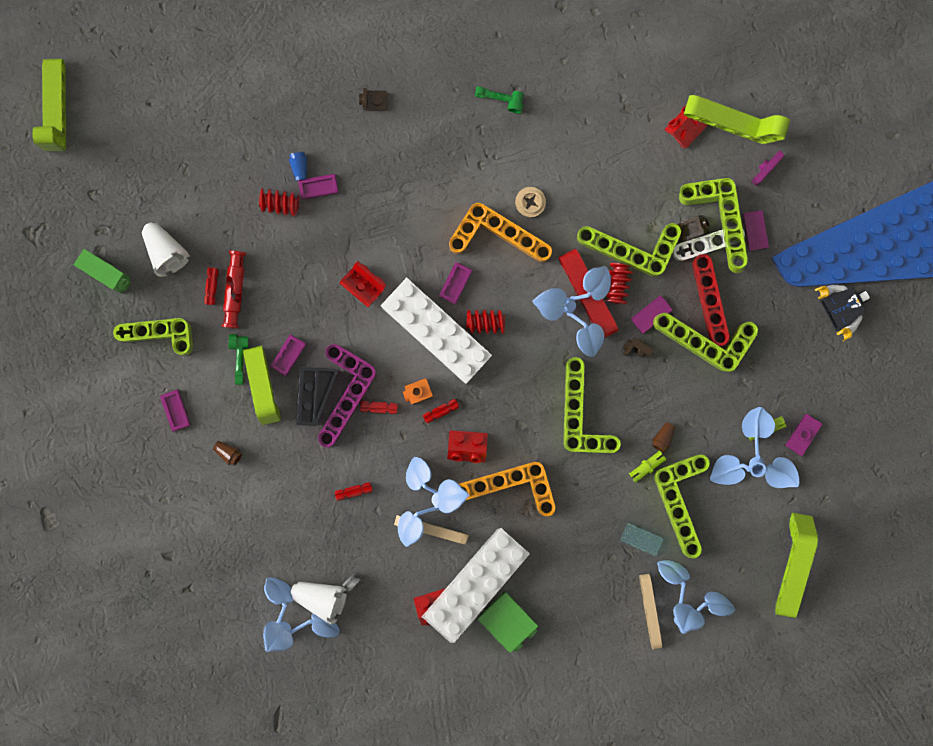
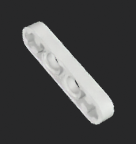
[672,226,745,261]

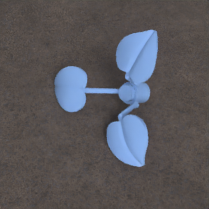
[533,266,611,357]
[710,407,799,488]
[398,457,469,547]
[657,560,736,634]
[264,578,340,652]

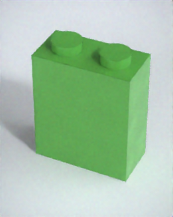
[74,249,131,293]
[478,591,538,653]

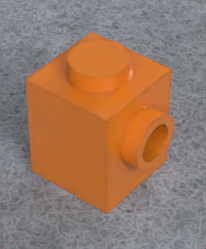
[403,378,433,405]

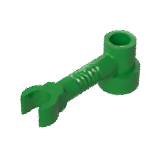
[475,86,524,114]
[228,334,248,385]

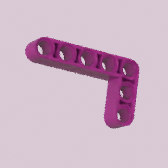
[318,344,376,447]

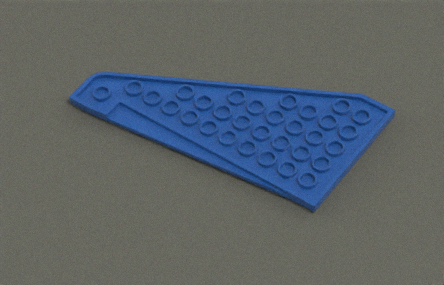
[771,181,933,287]

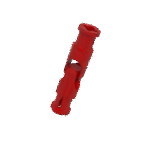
[222,251,246,329]

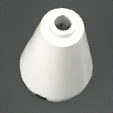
[142,222,190,277]
[291,582,347,625]

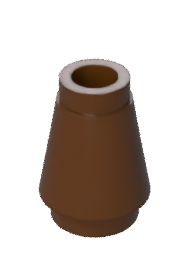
[652,422,676,452]
[213,441,242,466]

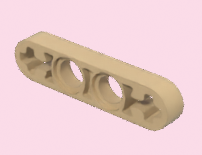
[394,515,469,544]
[639,573,662,650]

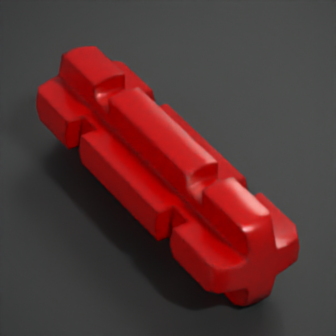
[204,268,218,305]
[423,399,459,423]
[360,401,398,414]
[335,482,373,501]

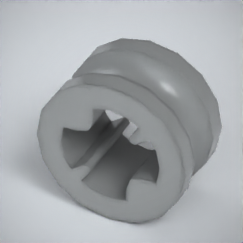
[342,573,361,592]

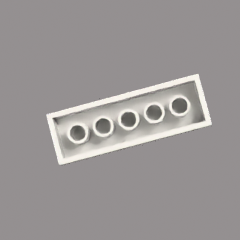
[381,277,492,384]
[422,528,530,643]

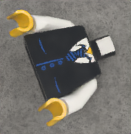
[815,285,870,342]

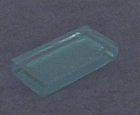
[620,523,663,556]

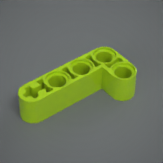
[113,318,193,356]
[243,346,281,426]

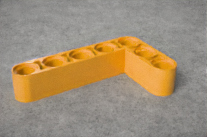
[449,203,552,262]
[459,462,555,516]

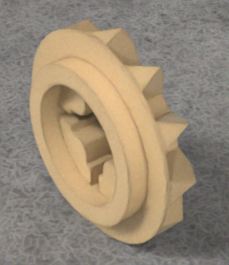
[515,187,546,218]

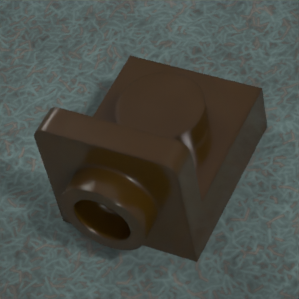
[359,88,387,111]
[677,215,710,242]
[623,338,654,358]

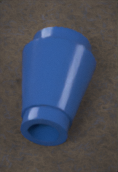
[288,152,307,180]

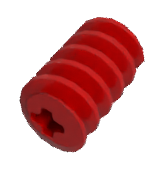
[259,188,300,217]
[604,263,633,304]
[466,309,505,334]

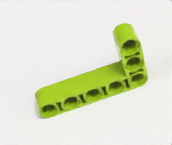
[33,59,66,151]
[684,95,790,144]
[679,178,747,273]
[577,223,681,277]
[653,313,758,372]
[563,357,621,453]
[654,455,710,558]
[775,513,818,618]

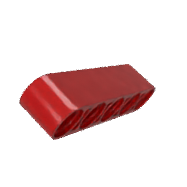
[558,248,619,339]
[692,254,729,346]

